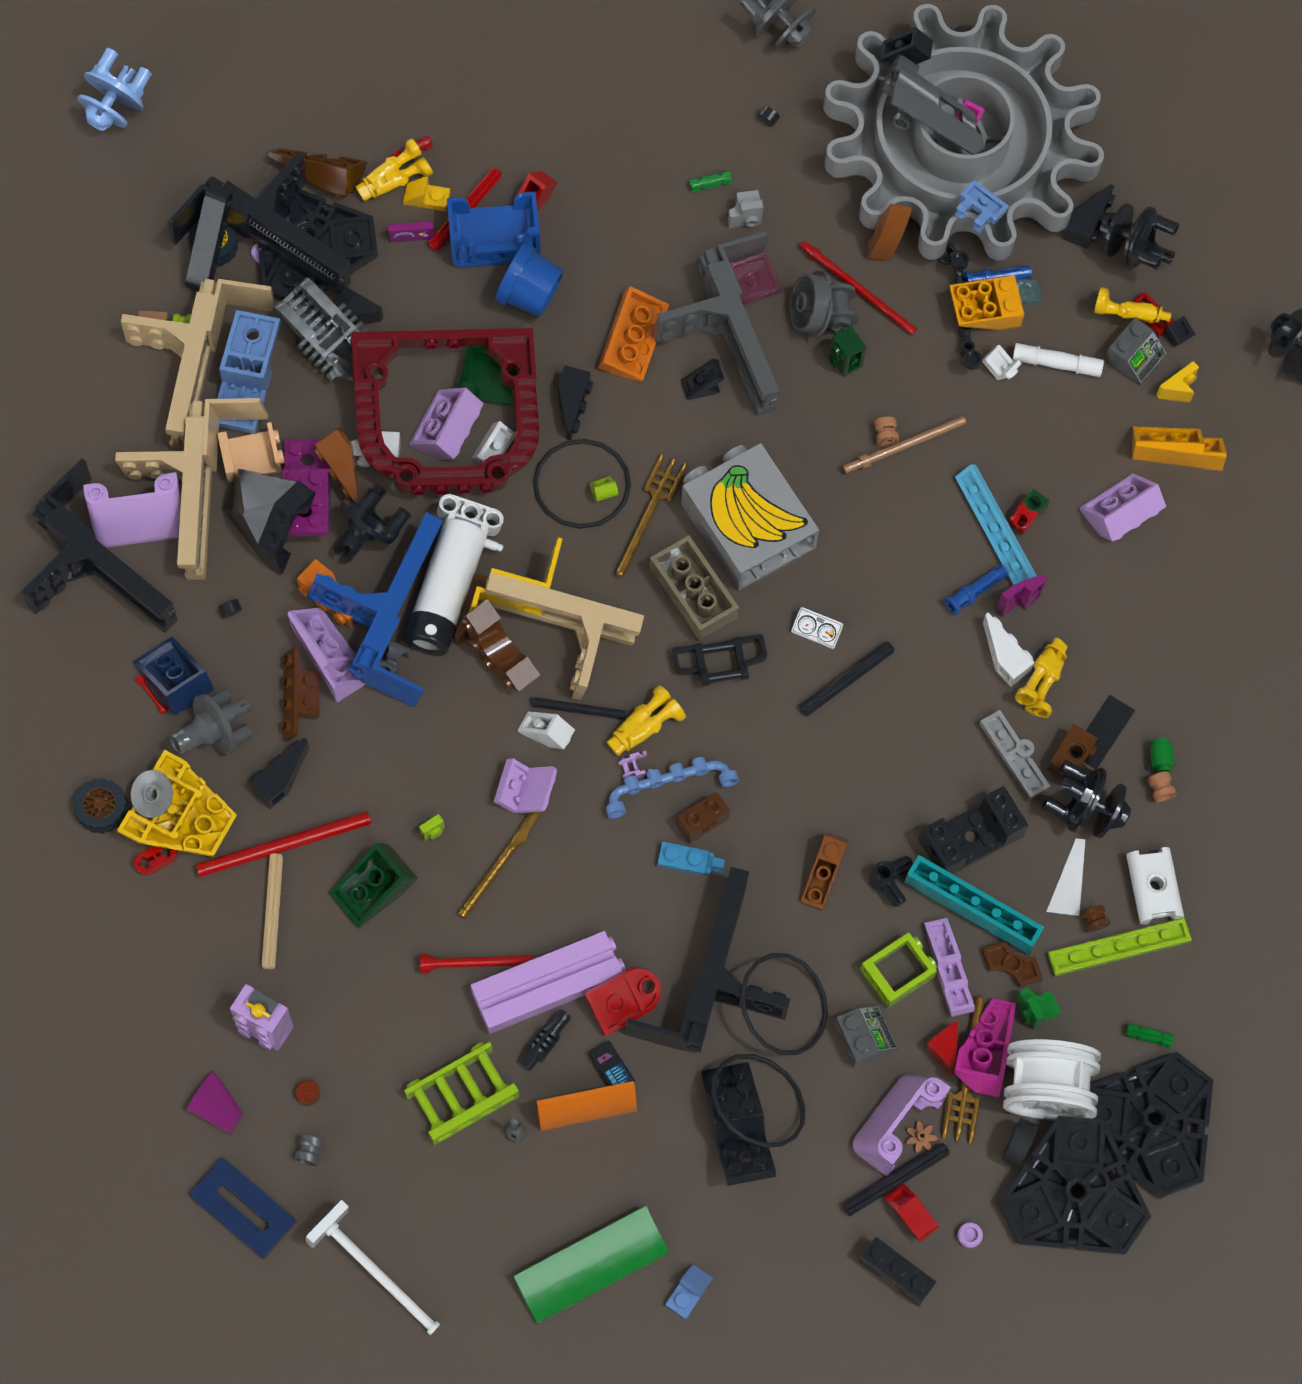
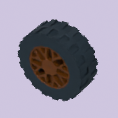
[73,778,128,834]

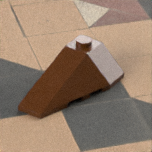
[269,148,367,197]

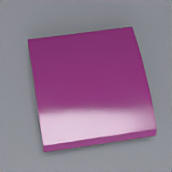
[996,575,1048,617]

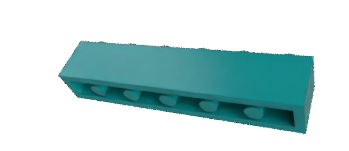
[904,855,1044,955]

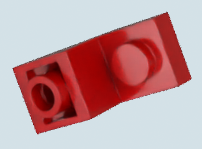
[884,1183,939,1242]

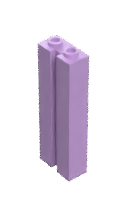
[470,931,626,1034]

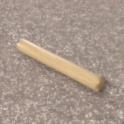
[262,853,283,970]

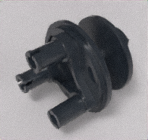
[1099,203,1180,270]
[1268,309,1302,379]
[1042,760,1131,839]

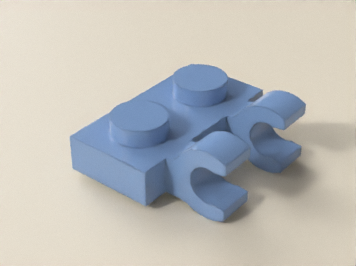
[954,180,1009,234]

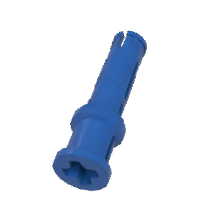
[963,265,1032,283]
[944,564,1008,615]

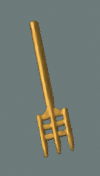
[616,454,687,578]
[942,996,984,1144]

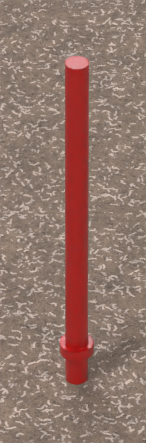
[800,241,917,336]

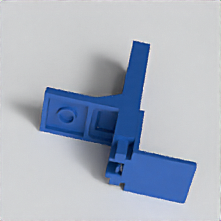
[307,512,443,707]

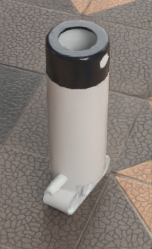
[404,494,504,656]

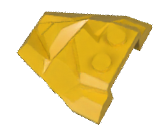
[117,749,237,857]

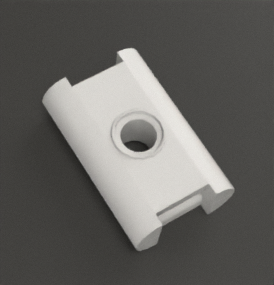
[1126,847,1184,925]

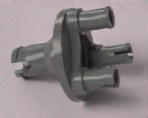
[170,689,253,755]

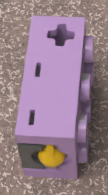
[230,984,294,1051]

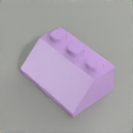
[408,388,484,460]
[1080,473,1166,542]

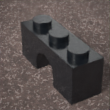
[859,1237,936,1307]

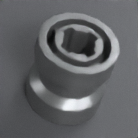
[294,1135,325,1167]

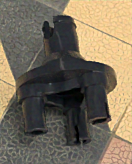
[333,483,411,563]

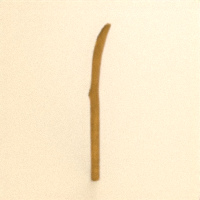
[457,812,541,919]

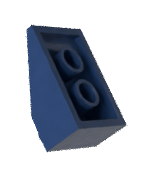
[133,637,214,715]

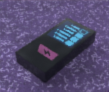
[589,1040,635,1086]

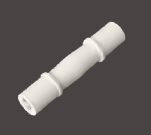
[1012,343,1104,377]

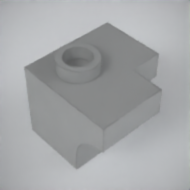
[728,190,764,228]

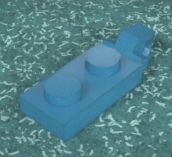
[657,841,725,876]

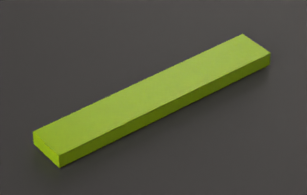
[1047,918,1192,977]

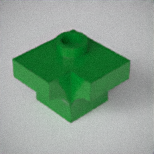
[1016,988,1061,1030]

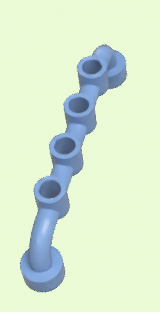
[605,757,739,819]

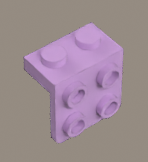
[494,758,557,813]

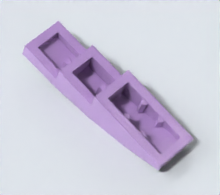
[924,918,975,1017]

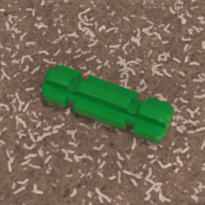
[689,171,732,192]
[1126,1023,1174,1047]

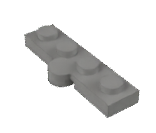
[979,710,1050,801]

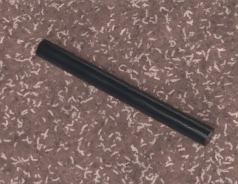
[532,697,626,720]

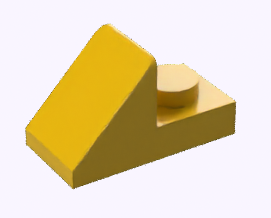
[403,177,451,212]
[1156,361,1199,402]

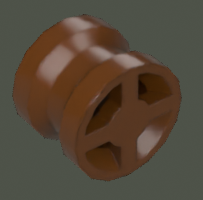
[1081,905,1111,932]

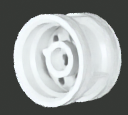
[1003,1039,1101,1121]

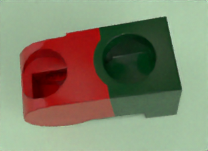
[1008,489,1049,534]

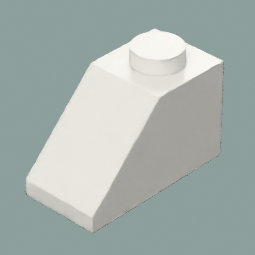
[517,711,575,749]

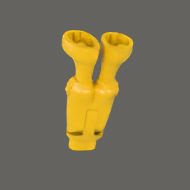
[355,138,433,202]
[1094,287,1172,323]
[606,685,686,756]

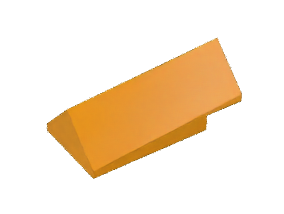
[1132,426,1227,471]

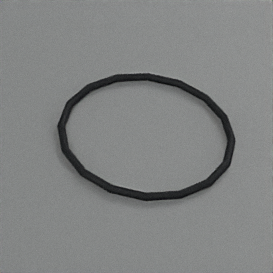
[533,439,631,529]
[740,953,828,1055]
[711,1054,806,1148]

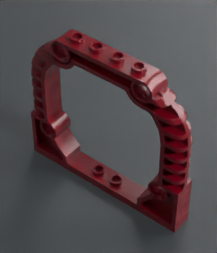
[351,328,539,496]

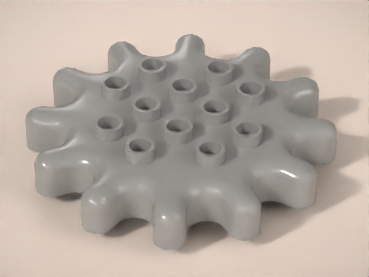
[823,4,1104,261]

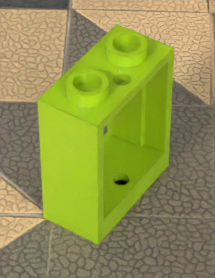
[860,932,937,1008]

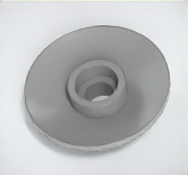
[131,770,173,818]

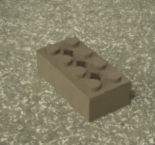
[649,535,739,640]

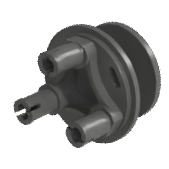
[739,0,816,49]

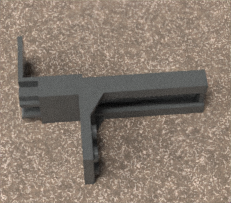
[653,231,780,416]

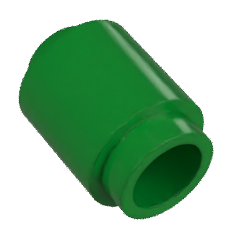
[1149,738,1175,773]

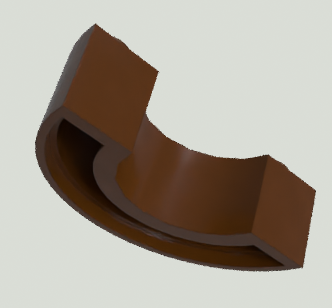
[461,599,540,692]

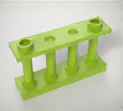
[404,1042,519,1146]

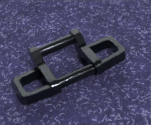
[672,634,767,686]

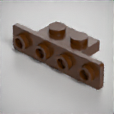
[281,647,320,741]

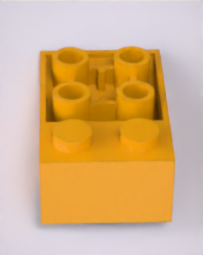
[949,275,1024,330]

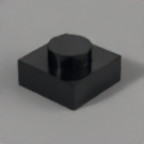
[1164,316,1196,347]

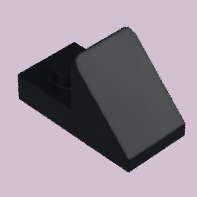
[681,358,725,400]

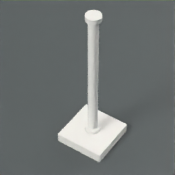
[306,1200,441,1335]

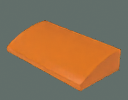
[597,286,669,382]
[537,1081,637,1131]

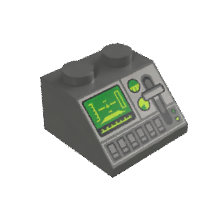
[1105,317,1167,386]
[834,1005,898,1068]

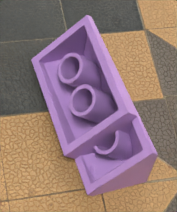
[287,608,365,703]

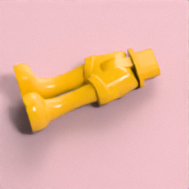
[1015,637,1068,718]

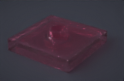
[731,252,782,306]

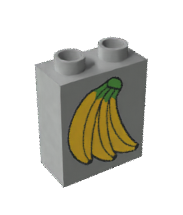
[681,443,819,591]

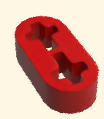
[134,846,178,876]

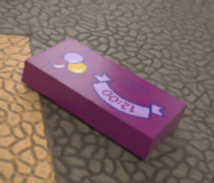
[388,221,434,243]

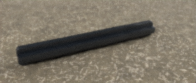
[800,641,895,716]
[843,1143,950,1216]

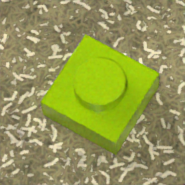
[419,814,445,841]

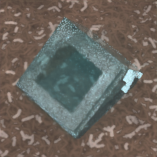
[1017,279,1043,305]

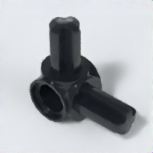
[869,856,913,907]

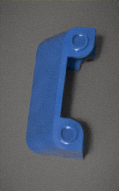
[447,192,541,268]

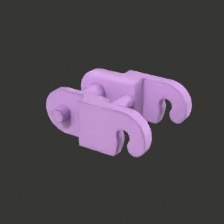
[618,751,652,779]

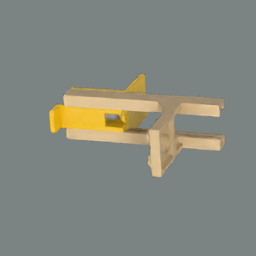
[469,537,644,700]

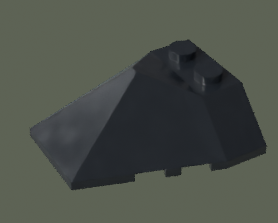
[223,469,316,574]

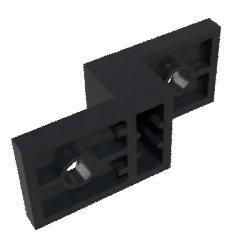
[701,1062,776,1186]

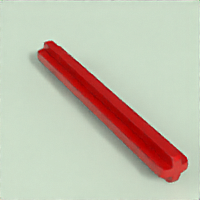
[428,167,502,251]

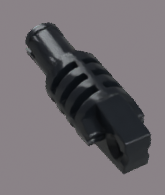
[521,1009,571,1071]

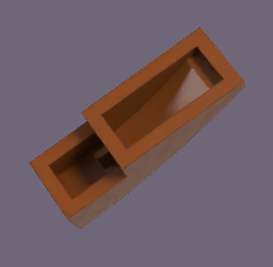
[867,204,912,261]

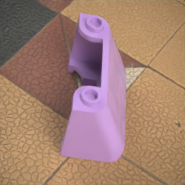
[83,472,181,548]
[853,1075,951,1177]

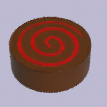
[295,1080,320,1106]

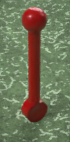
[135,675,167,714]

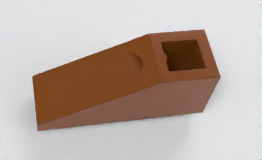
[315,427,360,502]
[800,832,849,910]

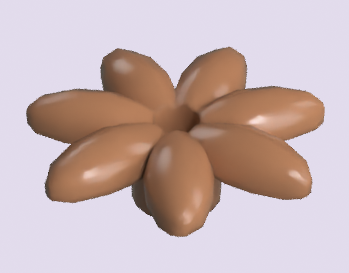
[906,1121,938,1153]

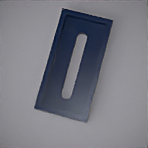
[189,1157,297,1260]

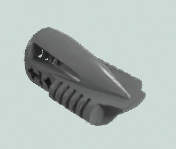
[273,277,369,382]

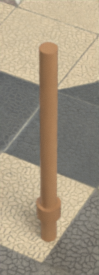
[842,416,966,474]

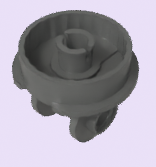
[789,270,859,338]

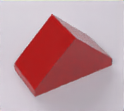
[925,1021,958,1075]

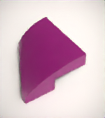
[187,1071,244,1136]

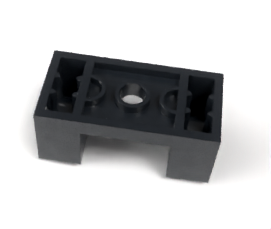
[919,786,1029,874]

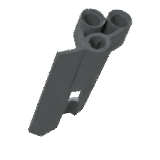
[880,54,985,155]

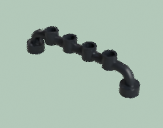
[951,250,982,370]

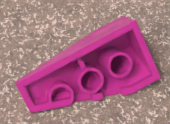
[954,998,1016,1097]

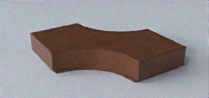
[981,941,1043,988]

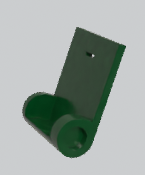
[456,346,517,406]

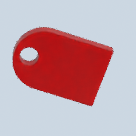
[583,967,661,1036]

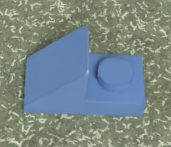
[665,1264,713,1320]

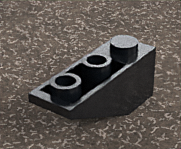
[1063,184,1116,249]
[558,365,594,441]
[250,737,309,809]

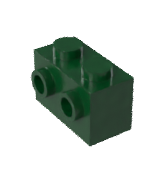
[829,326,866,377]

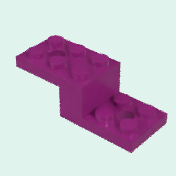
[282,439,331,537]

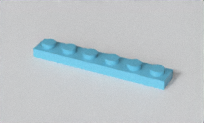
[955,464,1037,585]

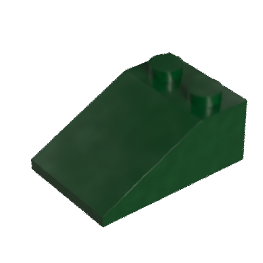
[329,843,418,928]

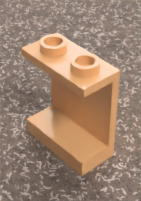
[217,422,285,483]

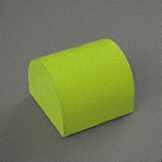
[589,476,618,502]

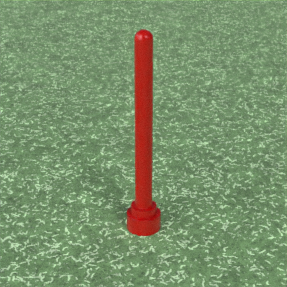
[420,954,535,973]

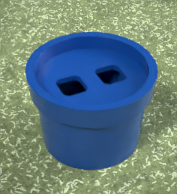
[494,242,565,318]

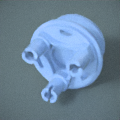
[77,48,152,131]

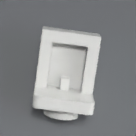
[982,345,1022,380]

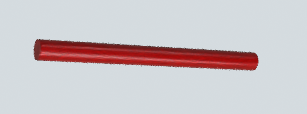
[196,811,372,878]

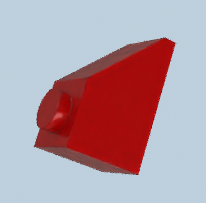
[512,170,558,211]

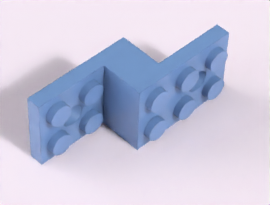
[217,310,281,434]

